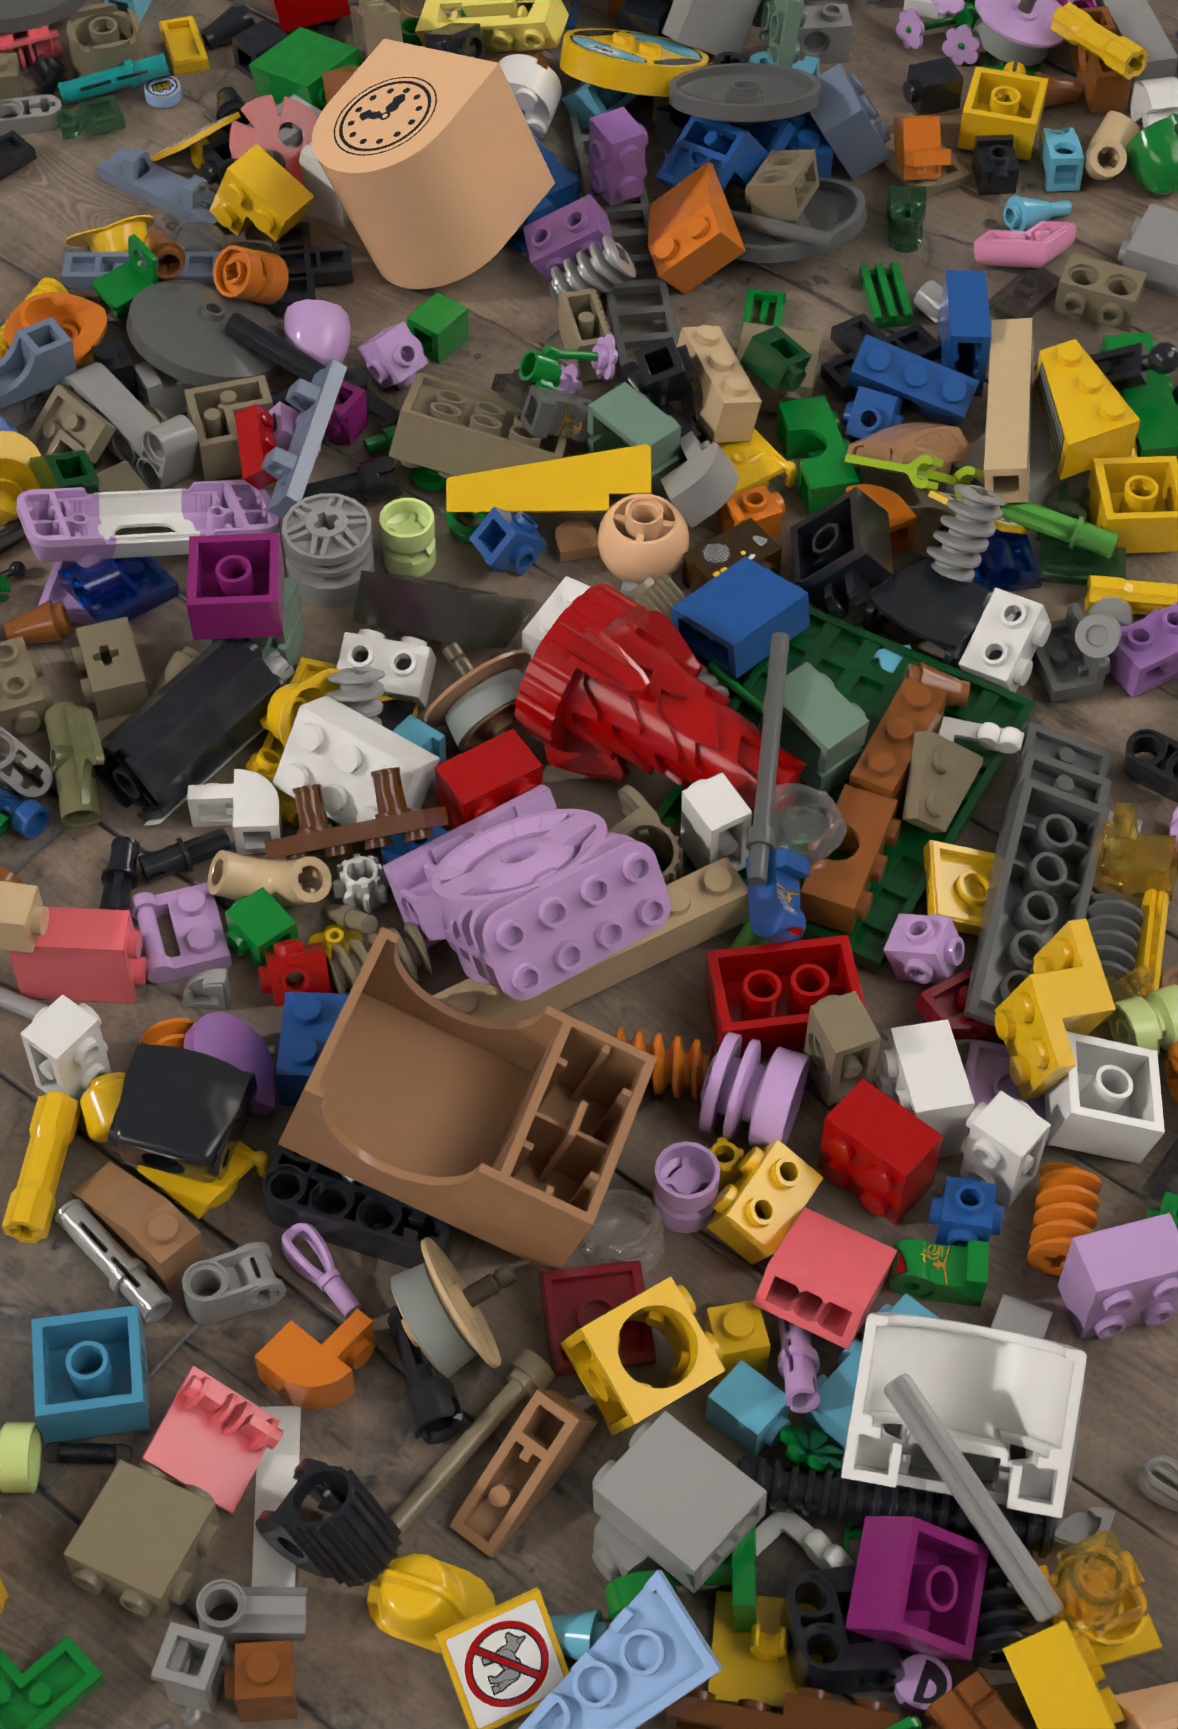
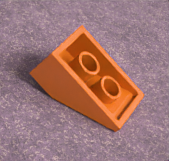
[648,161,746,295]

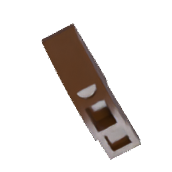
[665,1687,900,1729]

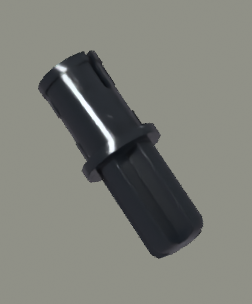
[138,828,231,884]
[99,836,141,910]

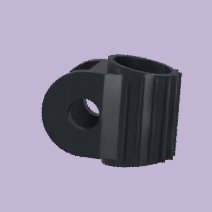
[255,1458,402,1588]

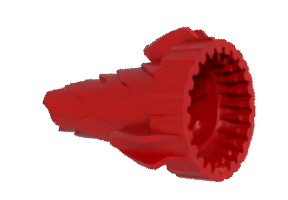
[514,583,807,818]

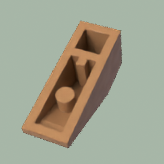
[71,1161,207,1292]
[449,1389,598,1558]

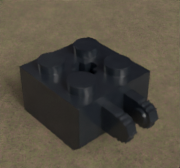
[790,486,894,620]

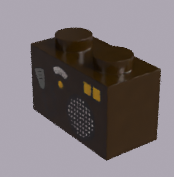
[682,518,782,593]

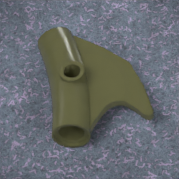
[44,702,104,829]

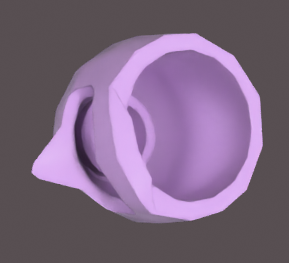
[284,299,351,366]

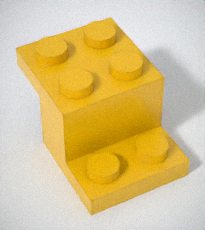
[995,918,1116,1101]

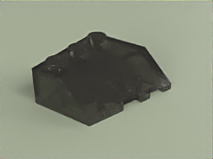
[352,570,535,654]

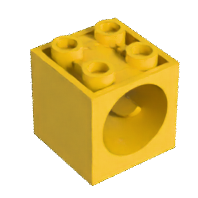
[560,1276,726,1436]

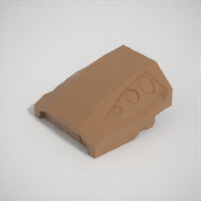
[847,422,970,475]

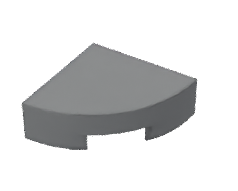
[182,968,232,1009]
[1052,1507,1116,1565]

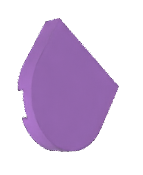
[184,1012,275,1117]

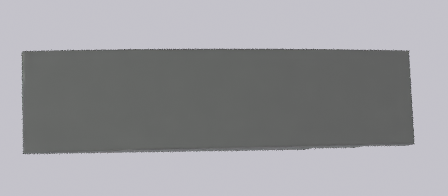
[964,721,1113,1027]

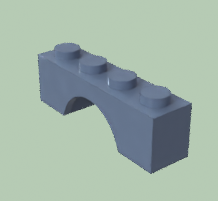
[0,317,76,409]

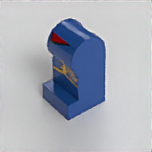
[746,847,810,943]

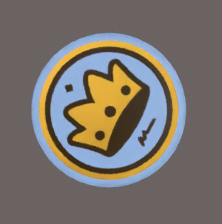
[144,75,182,109]

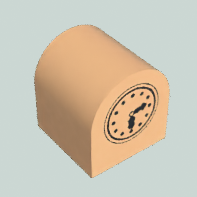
[312,39,555,289]

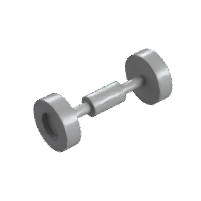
[1075,596,1133,658]

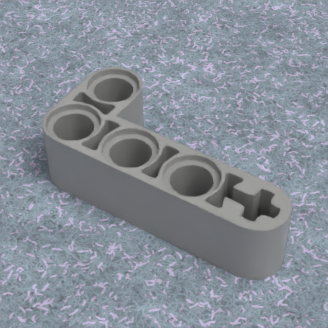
[59,362,198,490]

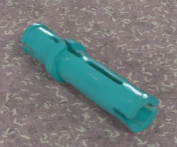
[58,53,170,106]

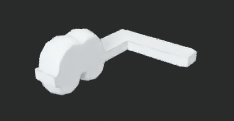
[938,716,1024,754]
[756,1506,853,1570]

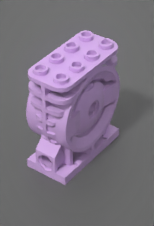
[383,784,671,1001]

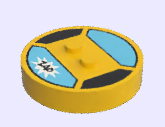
[559,28,709,97]

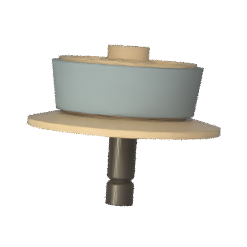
[391,1237,518,1377]

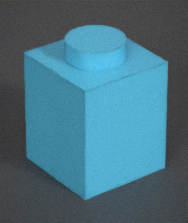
[705,1360,791,1457]

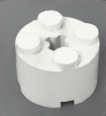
[499,54,562,141]

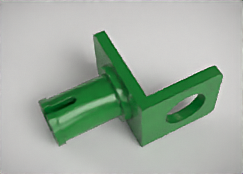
[92,234,158,321]

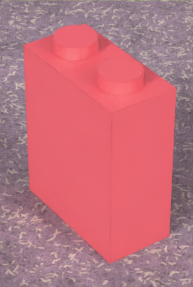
[8,907,147,1004]
[753,1207,897,1350]

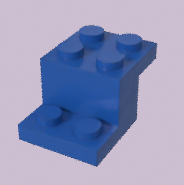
[655,116,796,190]

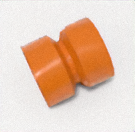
[213,245,289,305]

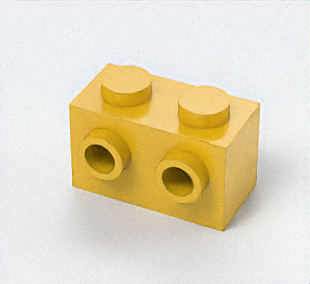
[706,1140,824,1265]

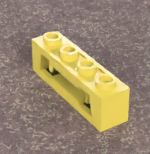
[415,0,569,53]

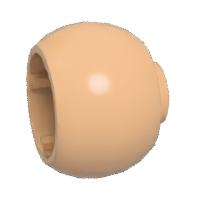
[597,494,689,584]

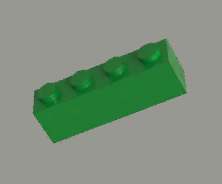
[1100,332,1178,461]

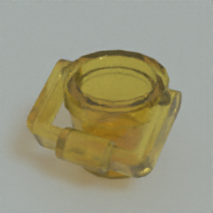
[1048,1531,1150,1638]

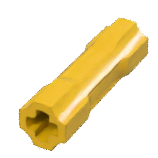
[1050,2,1149,80]
[1085,575,1178,615]
[2,1091,82,1244]

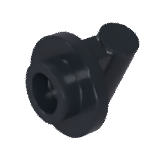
[28,54,68,95]

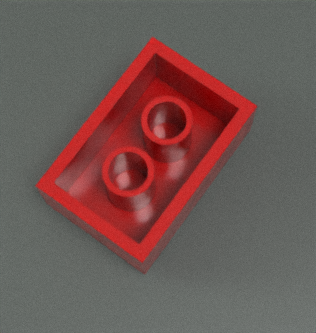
[704,935,867,1059]

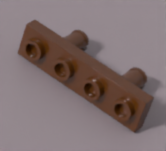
[264,767,449,860]

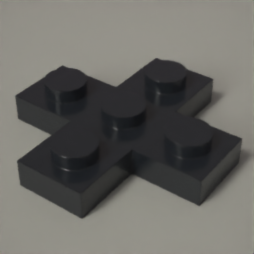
[264,222,353,315]
[820,313,942,409]

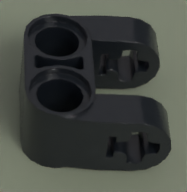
[780,1565,905,1694]

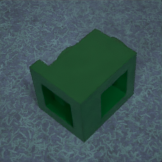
[740,326,812,392]

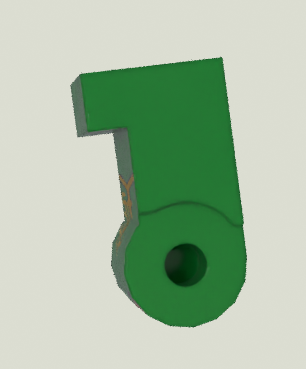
[889,1239,989,1307]

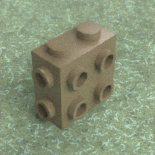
[731,322,823,413]
[0,636,54,742]
[63,1460,223,1620]

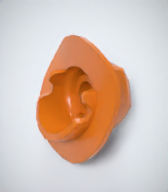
[4,292,108,369]

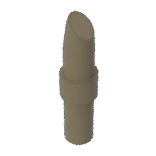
[323,904,378,934]

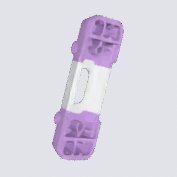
[16,480,279,568]

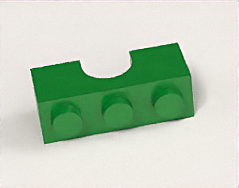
[775,395,863,516]

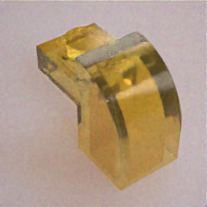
[1096,802,1178,901]

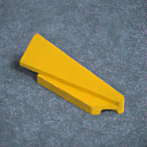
[446,444,651,514]

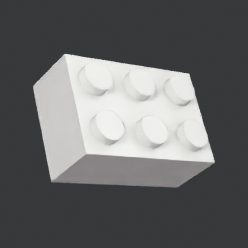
[272,695,440,825]

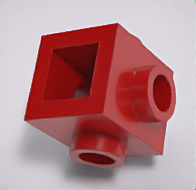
[258,939,332,1007]

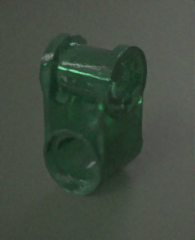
[886,185,927,253]

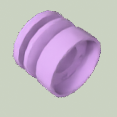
[699,1032,810,1149]

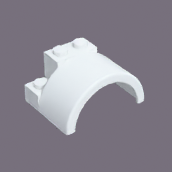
[841,1312,1087,1518]

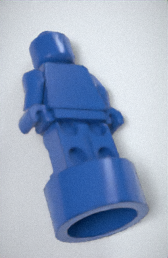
[0,786,50,839]

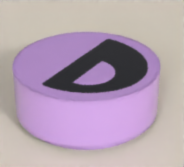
[894,1654,952,1716]

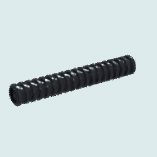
[737,1454,1055,1559]

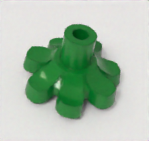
[779,1424,844,1476]

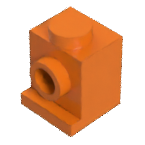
[717,484,786,538]

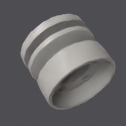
[282,493,376,608]

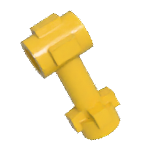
[245,748,299,826]

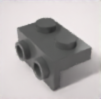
[1032,602,1110,703]

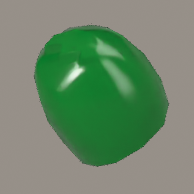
[1125,113,1178,196]

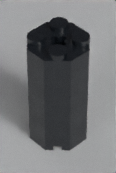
[94,638,286,821]

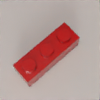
[235,404,278,490]

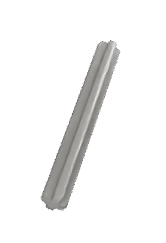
[884,1373,1063,1623]

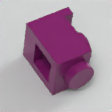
[324,381,368,445]

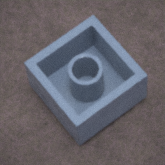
[812,63,892,180]

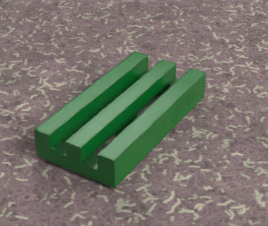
[859,262,913,327]
[739,289,786,338]

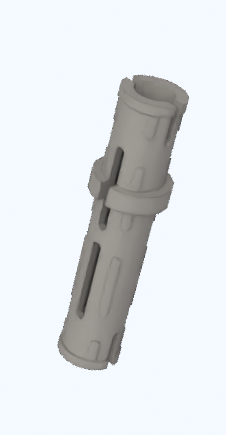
[55,1199,173,1324]

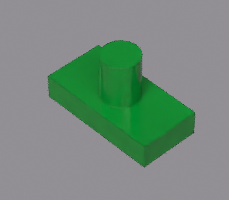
[701,1525,757,1632]

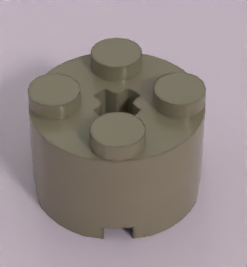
[67,3,145,87]

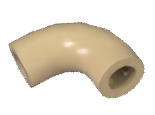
[1083,110,1140,181]
[207,850,332,906]

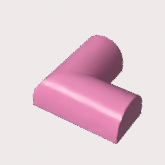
[974,221,1076,269]

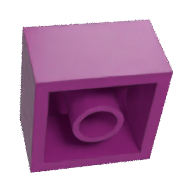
[186,533,284,640]
[845,1516,989,1660]

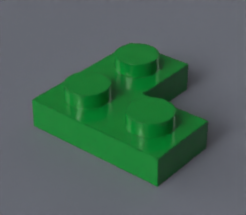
[0,1635,105,1729]

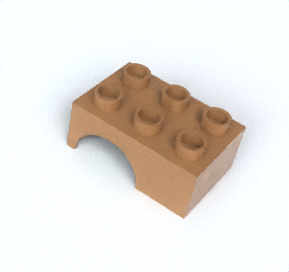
[278,927,658,1271]

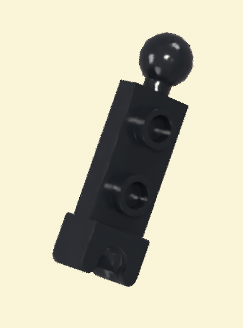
[1033,342,1178,391]

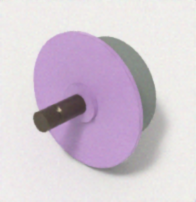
[974,0,1065,66]

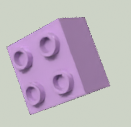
[1057,1213,1178,1339]

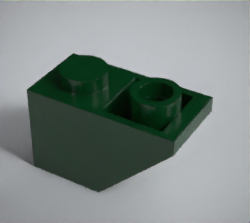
[29,450,99,494]

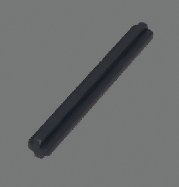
[225,313,400,428]

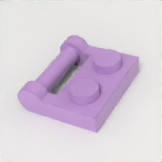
[129,883,232,983]

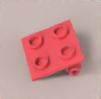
[0,25,63,69]
[142,1366,283,1514]

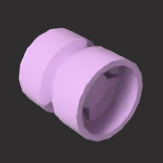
[652,1141,720,1233]

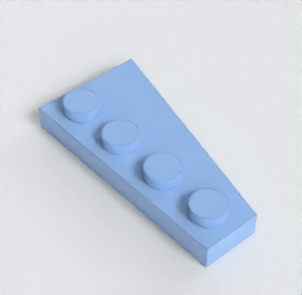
[518,1570,724,1729]

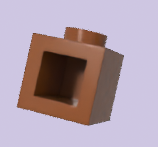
[224,1640,298,1722]

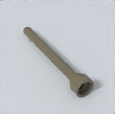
[390,1349,555,1538]

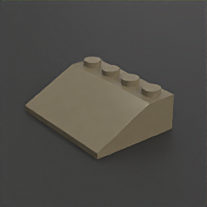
[389,372,567,479]

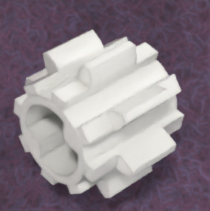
[333,853,390,914]

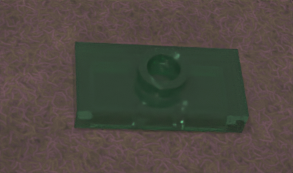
[1038,540,1126,586]

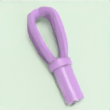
[282,1223,362,1319]

